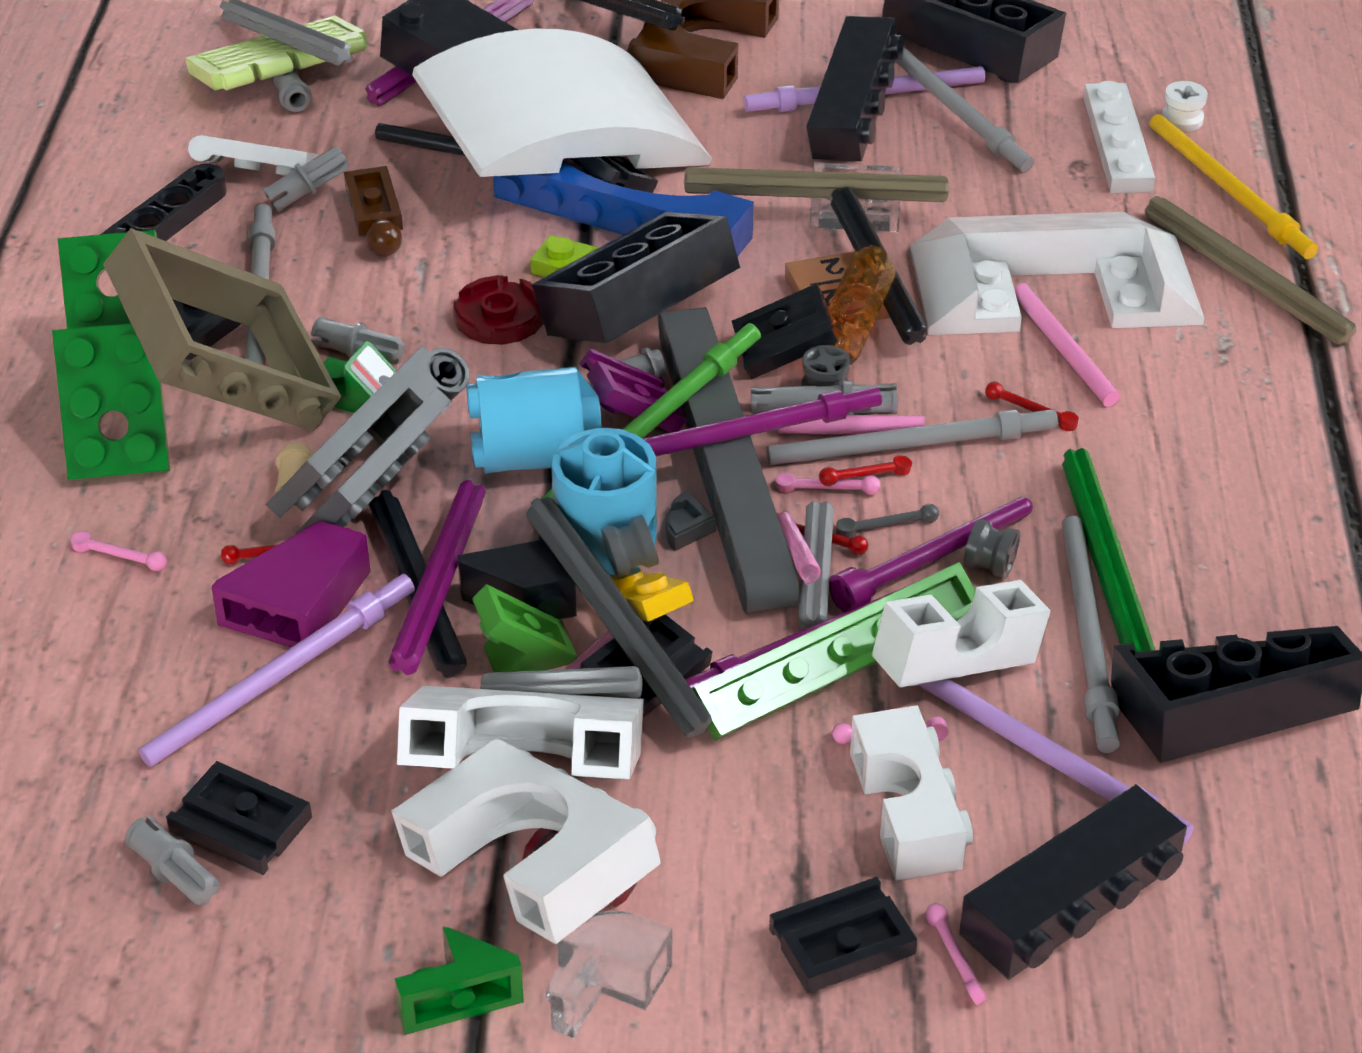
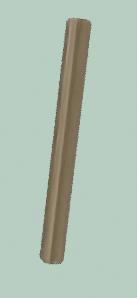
[684,167,949,202]
[1145,196,1356,345]

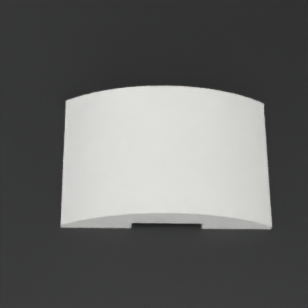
[412,29,712,177]

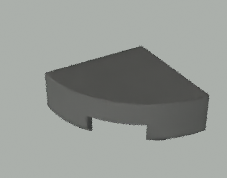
[666,491,717,551]

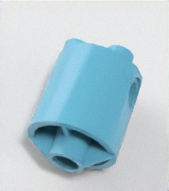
[466,367,602,474]
[552,428,657,576]

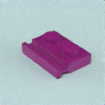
[579,348,688,432]

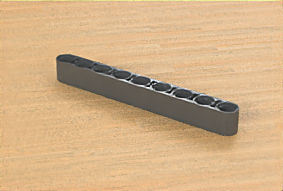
[658,307,799,614]

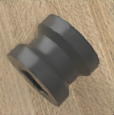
[801,345,851,386]
[601,515,659,578]
[963,519,1020,579]

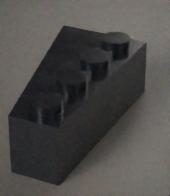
[1111,626,1362,763]

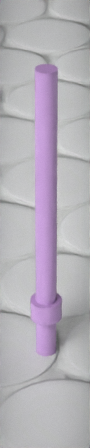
[743,66,985,112]
[138,574,415,768]
[918,679,1194,845]

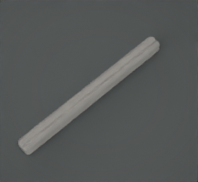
[220,0,352,66]

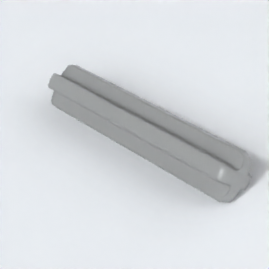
[798,501,834,630]
[480,666,643,699]

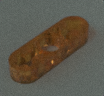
[828,246,895,365]

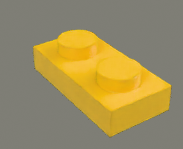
[611,567,694,622]

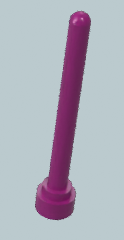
[829,497,1033,613]

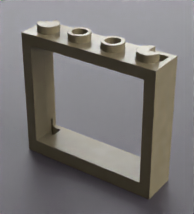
[103,228,341,431]

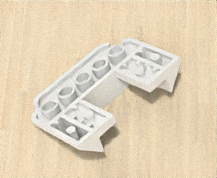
[910,211,1204,335]

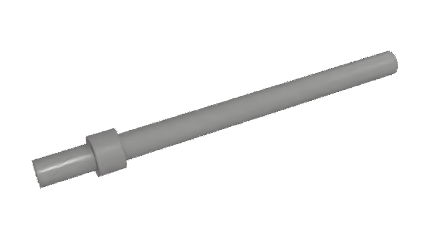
[896,48,1034,172]
[246,204,276,366]
[766,409,1058,465]
[1062,516,1120,753]

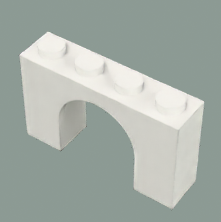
[397,685,644,780]
[392,738,661,944]

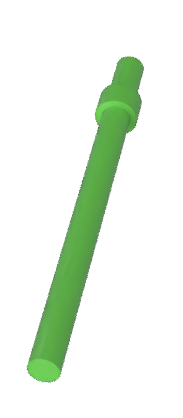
[540,323,761,500]

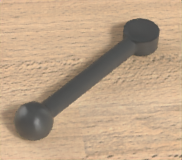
[836,503,939,538]

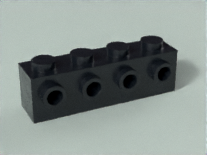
[806,16,904,161]
[959,784,1187,980]

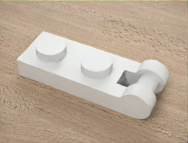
[188,135,319,175]

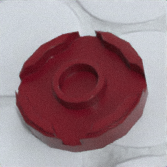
[453,275,544,345]

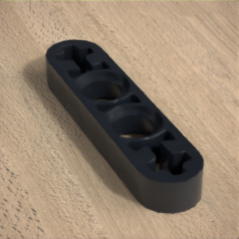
[100,164,227,241]

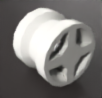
[1162,81,1208,132]

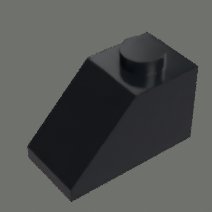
[457,540,577,620]

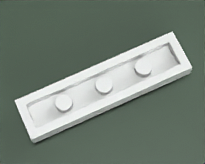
[1083,81,1155,193]

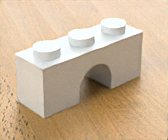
[872,580,1051,687]
[850,705,973,881]

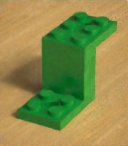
[52,230,171,480]

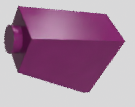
[211,521,371,647]

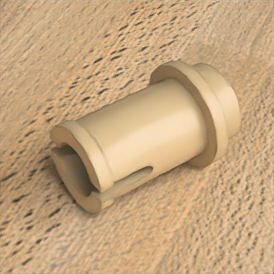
[275,442,313,507]

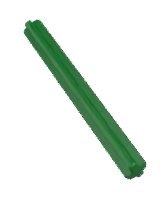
[1062,448,1156,652]

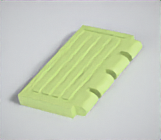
[185,16,368,91]

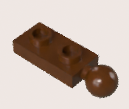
[344,166,403,256]

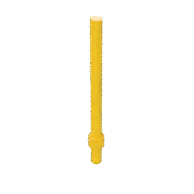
[1149,114,1319,260]

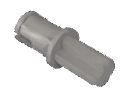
[263,147,349,213]
[311,317,405,365]
[125,816,219,906]

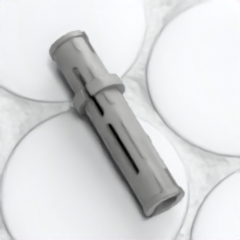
[751,381,898,415]

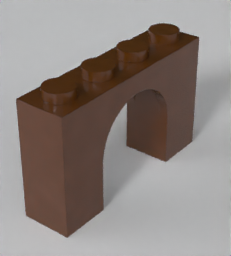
[627,0,779,99]

